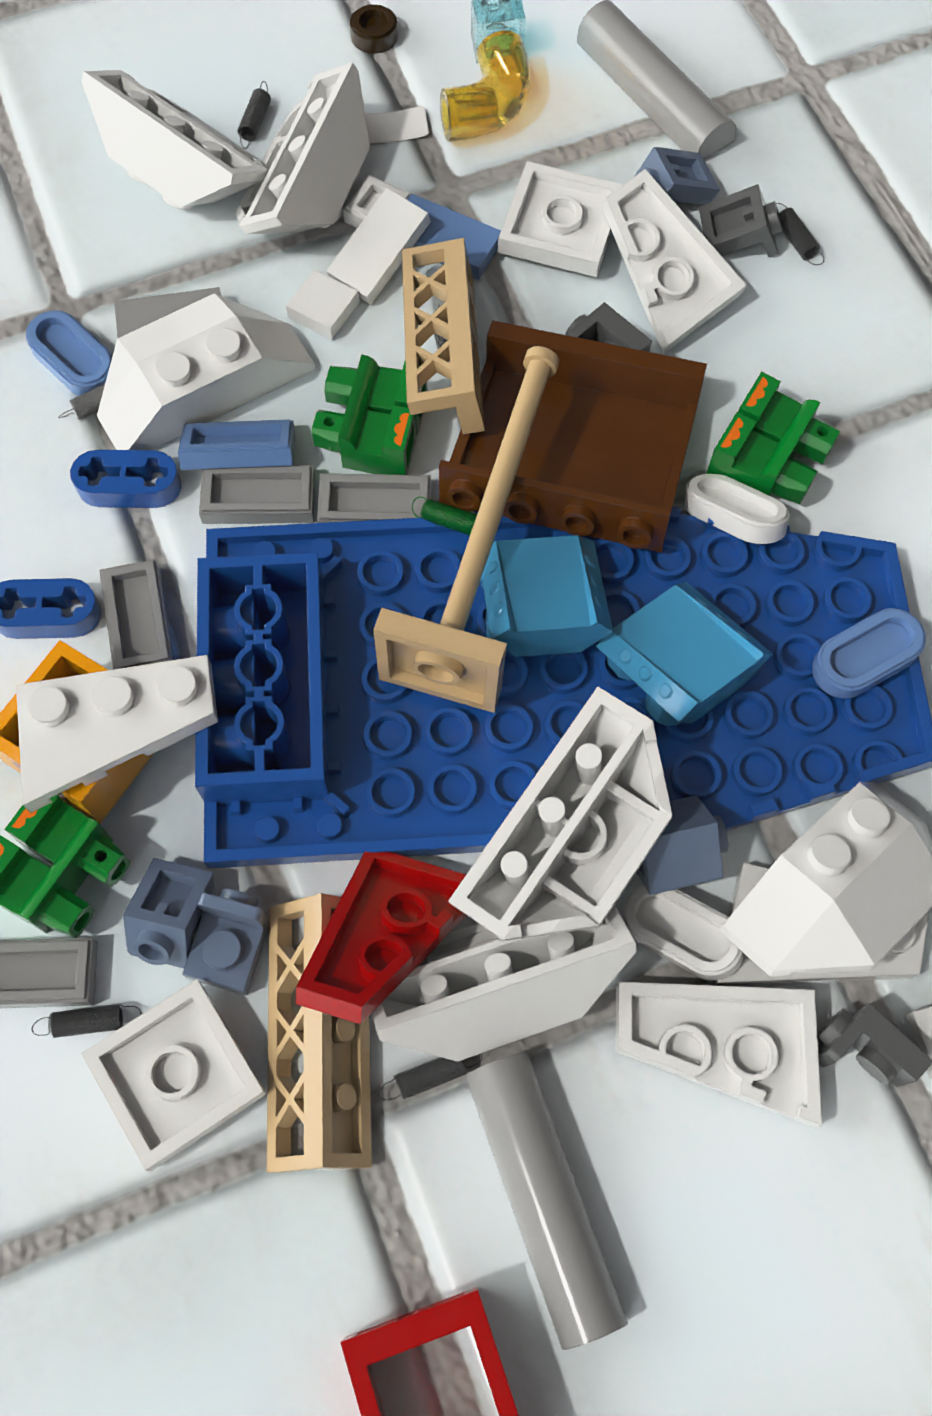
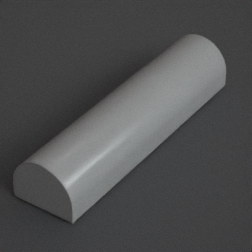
[577,0,736,159]
[466,1052,628,1350]

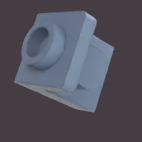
[634,147,720,205]
[123,858,214,968]
[182,889,269,995]

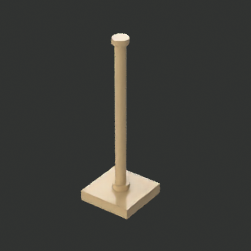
[373,346,559,713]

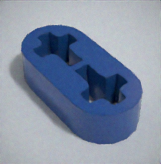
[70,450,182,508]
[0,578,102,639]

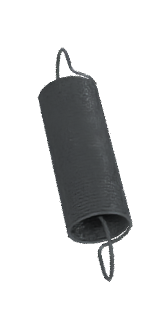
[237,81,271,149]
[776,203,824,265]
[31,1004,142,1038]
[378,1053,483,1100]

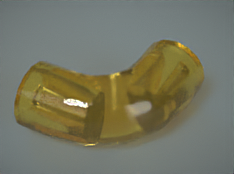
[440,30,531,142]

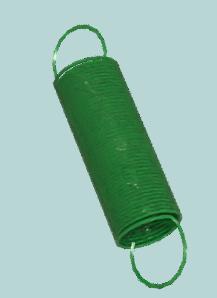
[412,497,477,536]

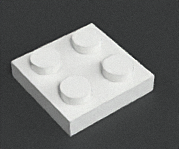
[498,161,624,277]
[81,979,267,1172]

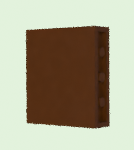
[439,320,707,552]

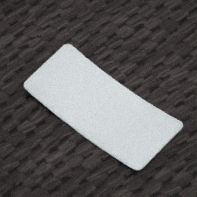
[365,106,429,144]

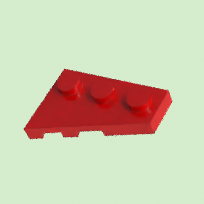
[296,851,467,1024]

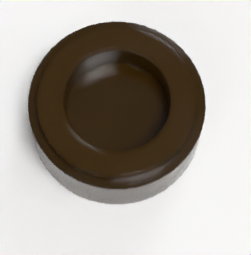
[350,4,398,54]

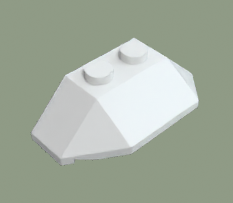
[236,62,370,234]
[82,70,268,209]
[97,293,315,450]
[448,687,672,941]
[720,782,932,977]
[371,905,637,1062]

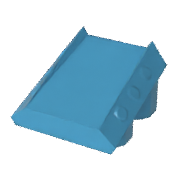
[481,535,613,657]
[596,582,773,726]

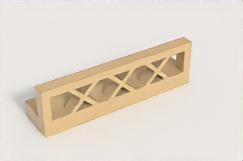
[402,238,485,435]
[267,893,372,1173]

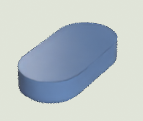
[26,310,113,396]
[812,608,926,699]

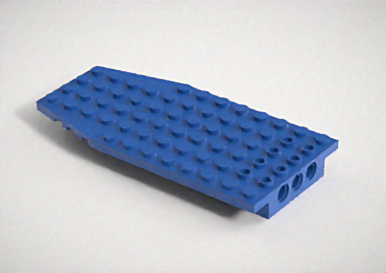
[195,507,932,869]

